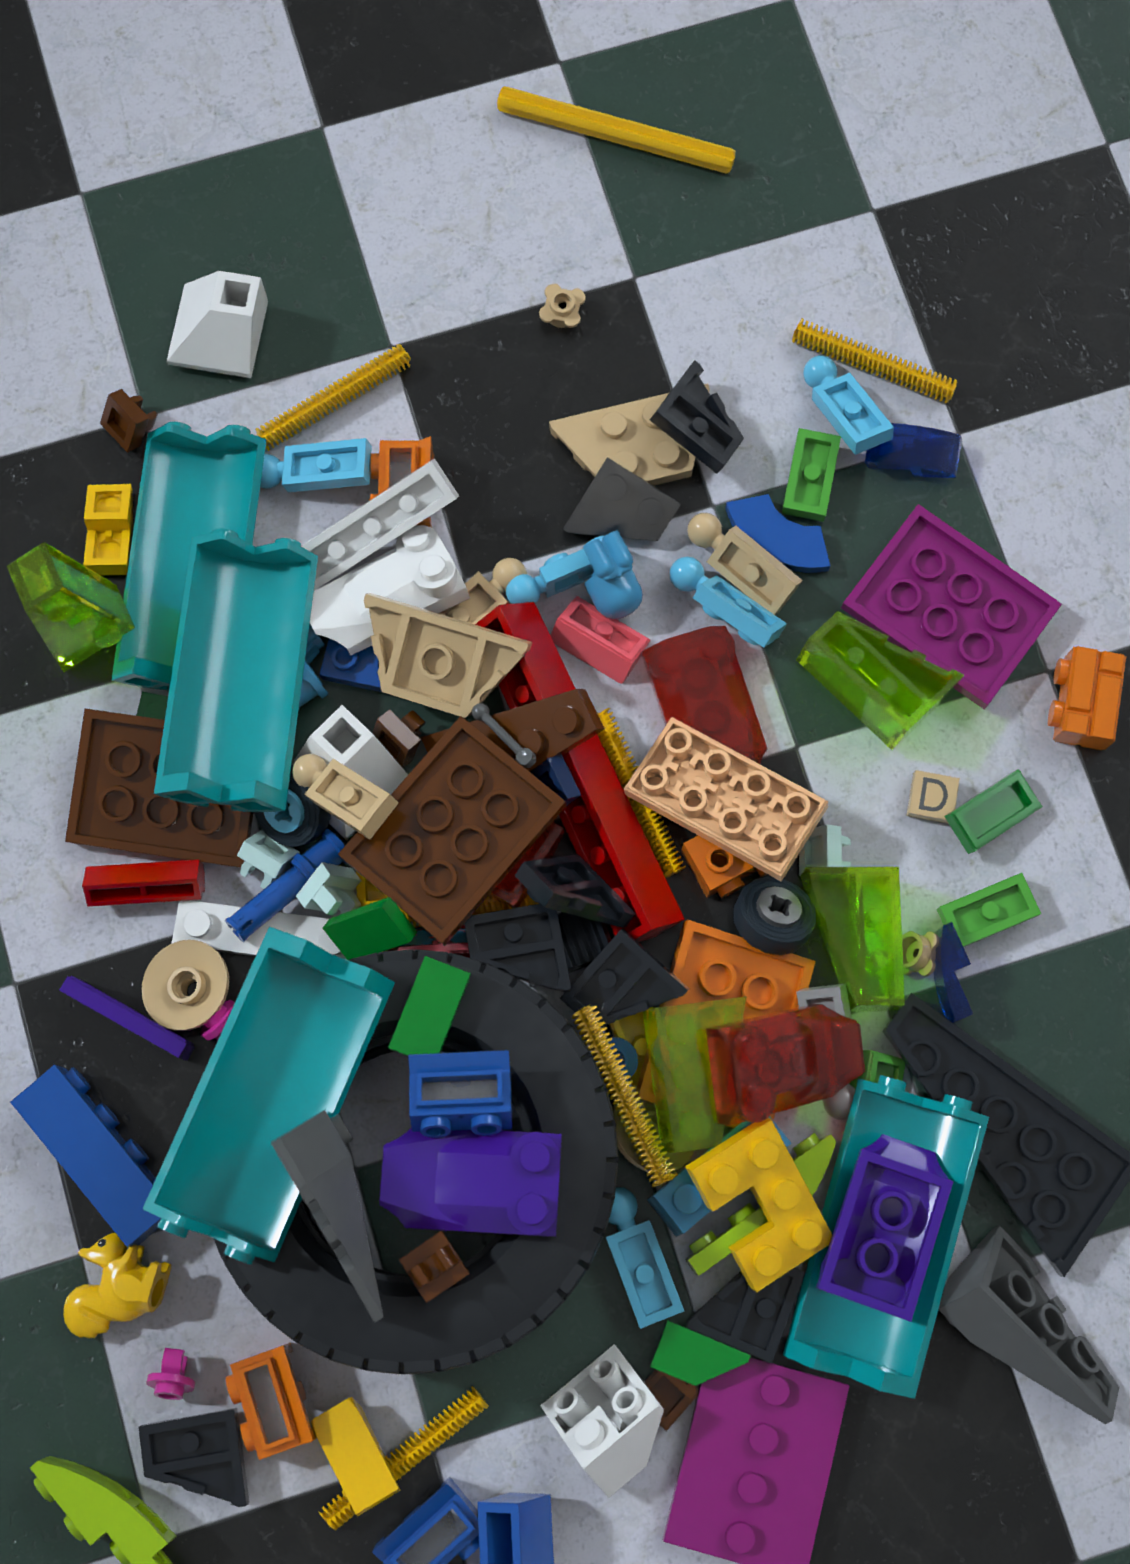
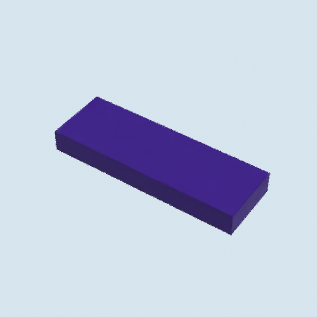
[59,975,195,1061]

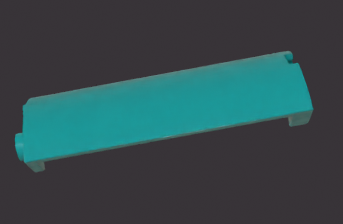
[111,422,266,691]
[154,528,318,812]
[143,927,395,1265]
[783,1075,989,1399]

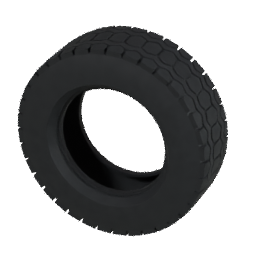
[213,950,619,1375]

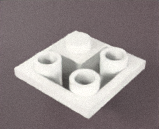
[167,271,268,378]
[292,705,408,841]
[540,1344,664,1498]

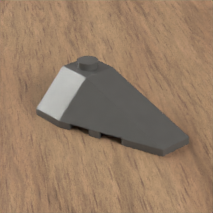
[271,1110,383,1323]
[938,1225,1119,1424]

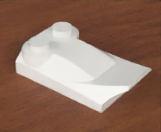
[310,525,470,655]

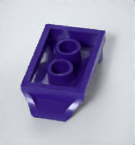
[379,1128,562,1237]
[816,1134,953,1322]

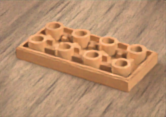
[624,717,828,882]

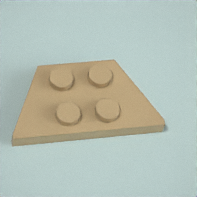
[549,384,710,486]
[364,593,532,718]

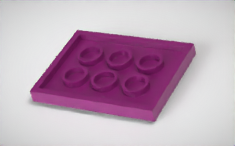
[841,504,1062,710]
[662,1357,850,1564]

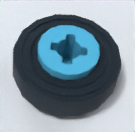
[254,765,331,847]

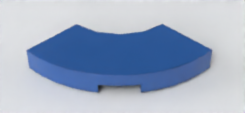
[725,494,830,573]

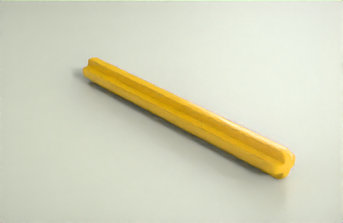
[497,86,736,173]

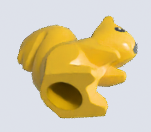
[63,1232,172,1338]

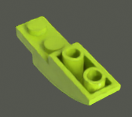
[685,1133,836,1276]
[30,1456,177,1564]

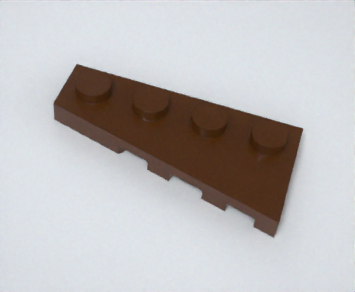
[420,689,605,773]

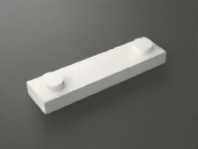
[301,458,459,591]
[172,900,347,960]

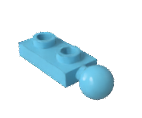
[803,356,894,455]
[260,438,372,493]
[506,536,604,604]
[670,557,787,648]
[605,1187,684,1329]

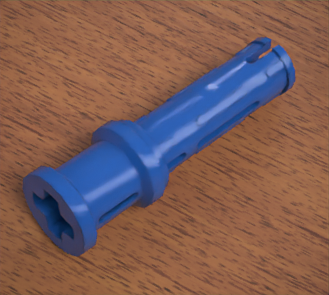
[225,829,347,942]

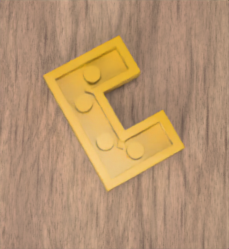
[685,1116,832,1292]

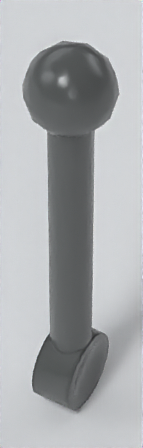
[472,703,536,768]

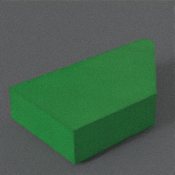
[650,1320,751,1386]

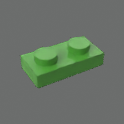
[782,428,841,522]
[936,873,1041,951]

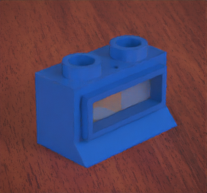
[408,1050,512,1138]
[372,1477,479,1564]

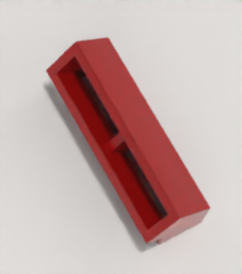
[82,859,205,907]

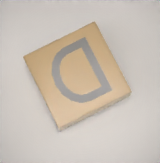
[906,770,960,824]

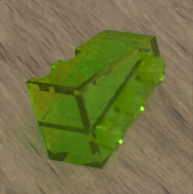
[7,542,135,673]
[796,611,965,750]
[800,867,905,1012]
[642,996,747,1153]

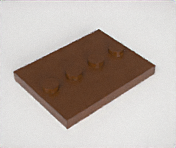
[65,708,254,868]
[338,716,567,946]

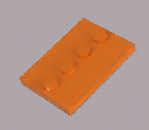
[634,920,816,1129]

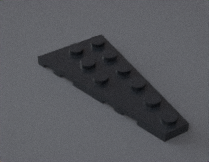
[882,993,1130,1277]

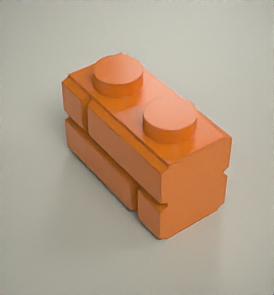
[1048,646,1126,750]

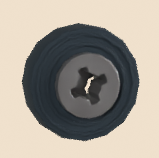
[733,877,816,955]

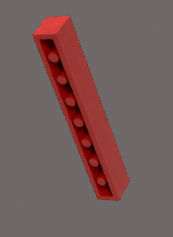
[475,602,685,942]

